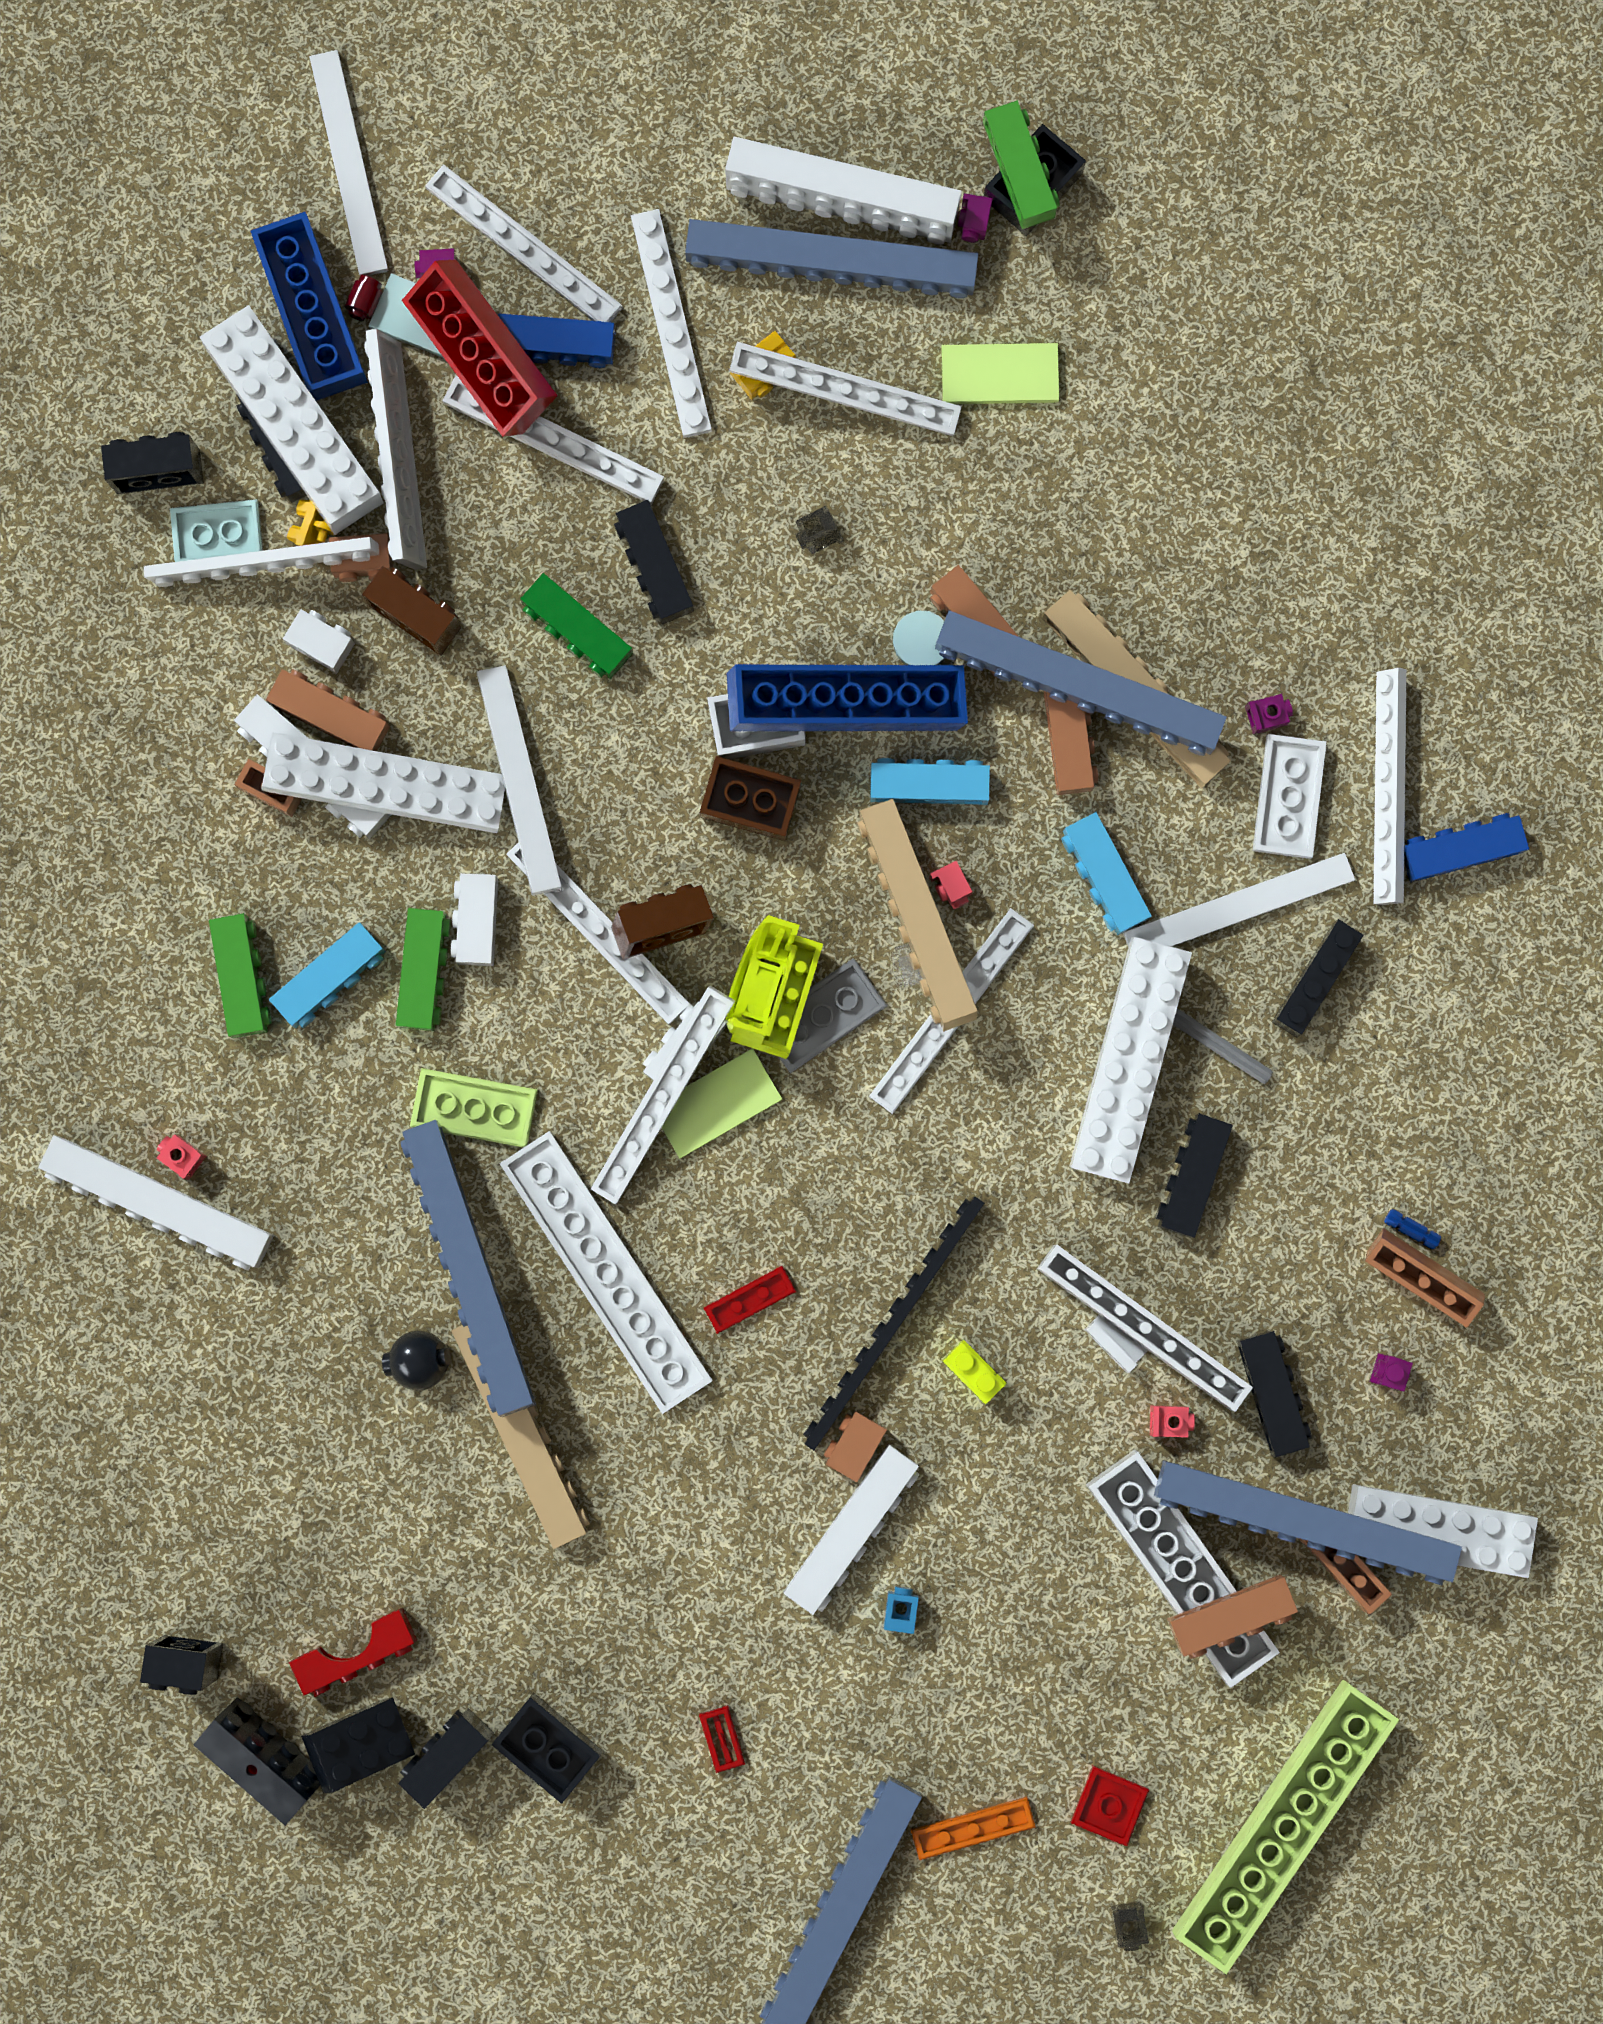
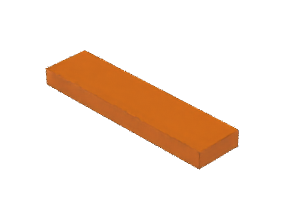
[911,1796,1036,1860]

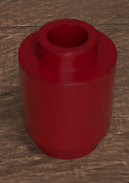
[345,275,382,321]

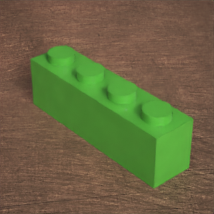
[983,100,1060,229]
[395,908,451,1031]
[209,913,271,1038]

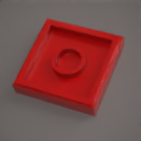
[1070,1765,1149,1846]

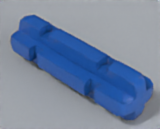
[1384,1209,1441,1249]

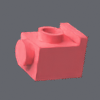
[929,861,973,910]
[157,1134,207,1180]
[1150,1405,1195,1438]

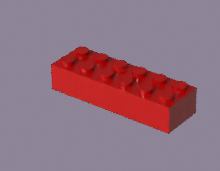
[401,259,558,437]

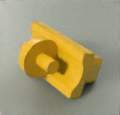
[287,499,337,546]

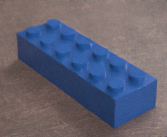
[250,212,368,401]

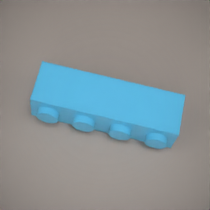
[870,758,990,805]
[1061,812,1152,935]
[269,922,386,1028]

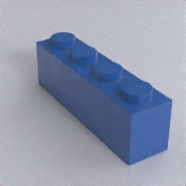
[498,313,616,368]
[1404,813,1529,883]

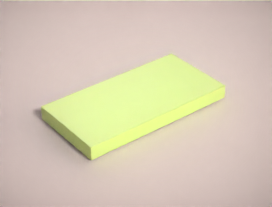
[941,343,1059,404]
[662,1048,782,1159]
[410,1068,538,1148]

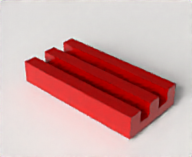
[699,1705,745,1773]

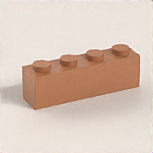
[930,565,1019,678]
[266,669,390,751]
[1043,691,1098,795]
[1365,1228,1485,1328]
[1298,1500,1392,1615]
[1167,1574,1298,1659]

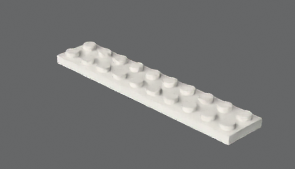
[500,1131,713,1414]

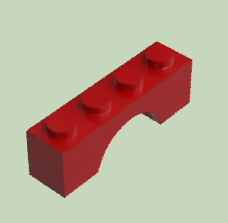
[289,1607,417,1697]

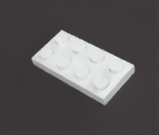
[1252,734,1326,859]

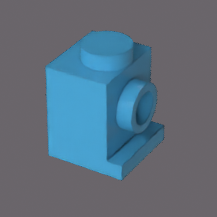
[883,1586,919,1634]

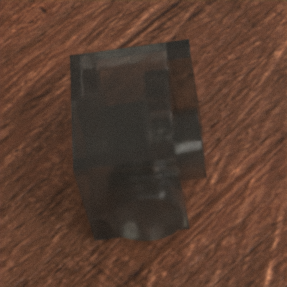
[795,505,844,554]
[1110,1901,1149,1951]

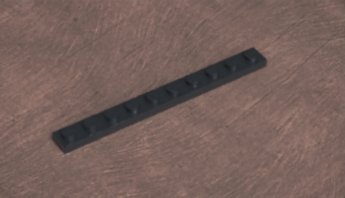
[803,1196,985,1451]

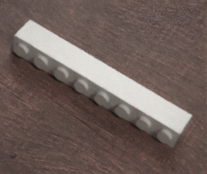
[38,1135,274,1271]
[1037,1244,1253,1412]

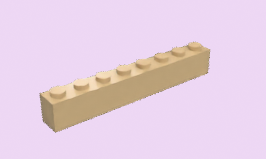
[1042,590,1231,789]
[856,799,978,1032]
[451,1325,590,1550]

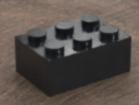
[983,123,1086,236]
[101,432,204,494]
[140,1635,223,1695]
[492,1692,603,1804]
[301,1697,415,1793]
[398,1708,494,1809]

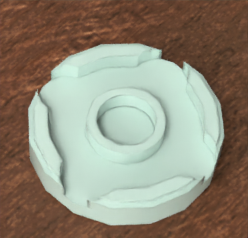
[893,611,945,665]

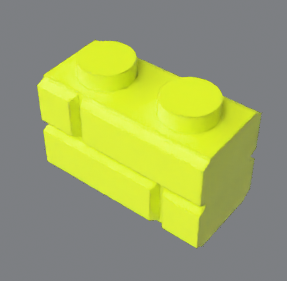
[942,1340,1007,1405]

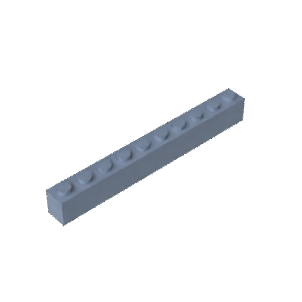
[685,219,978,298]
[935,610,1227,756]
[400,1120,536,1417]
[1154,1460,1462,1585]
[759,1776,922,2024]

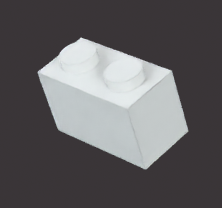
[283,609,355,674]

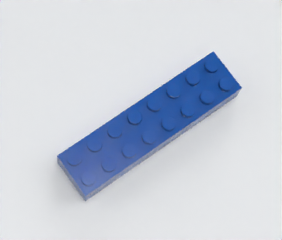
[726,664,968,731]

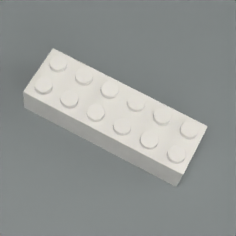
[1348,1484,1538,1578]

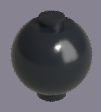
[382,1330,451,1391]

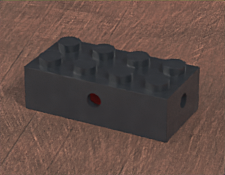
[193,1697,320,1826]

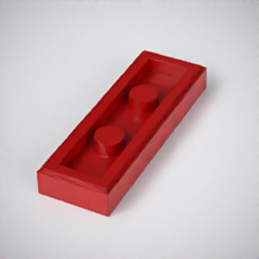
[704,1266,796,1334]

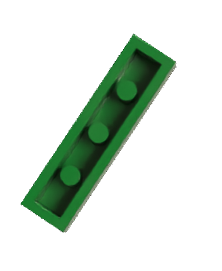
[520,573,633,680]

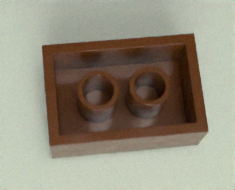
[362,566,461,656]
[699,756,801,841]
[611,884,714,960]

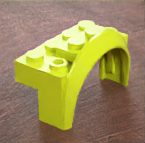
[725,915,823,1059]

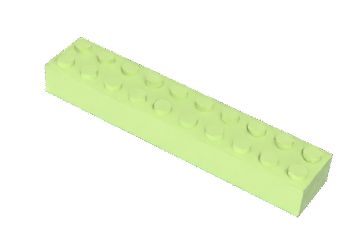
[1172,1680,1399,1975]

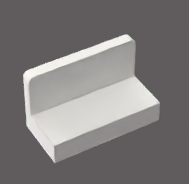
[1084,1315,1148,1373]

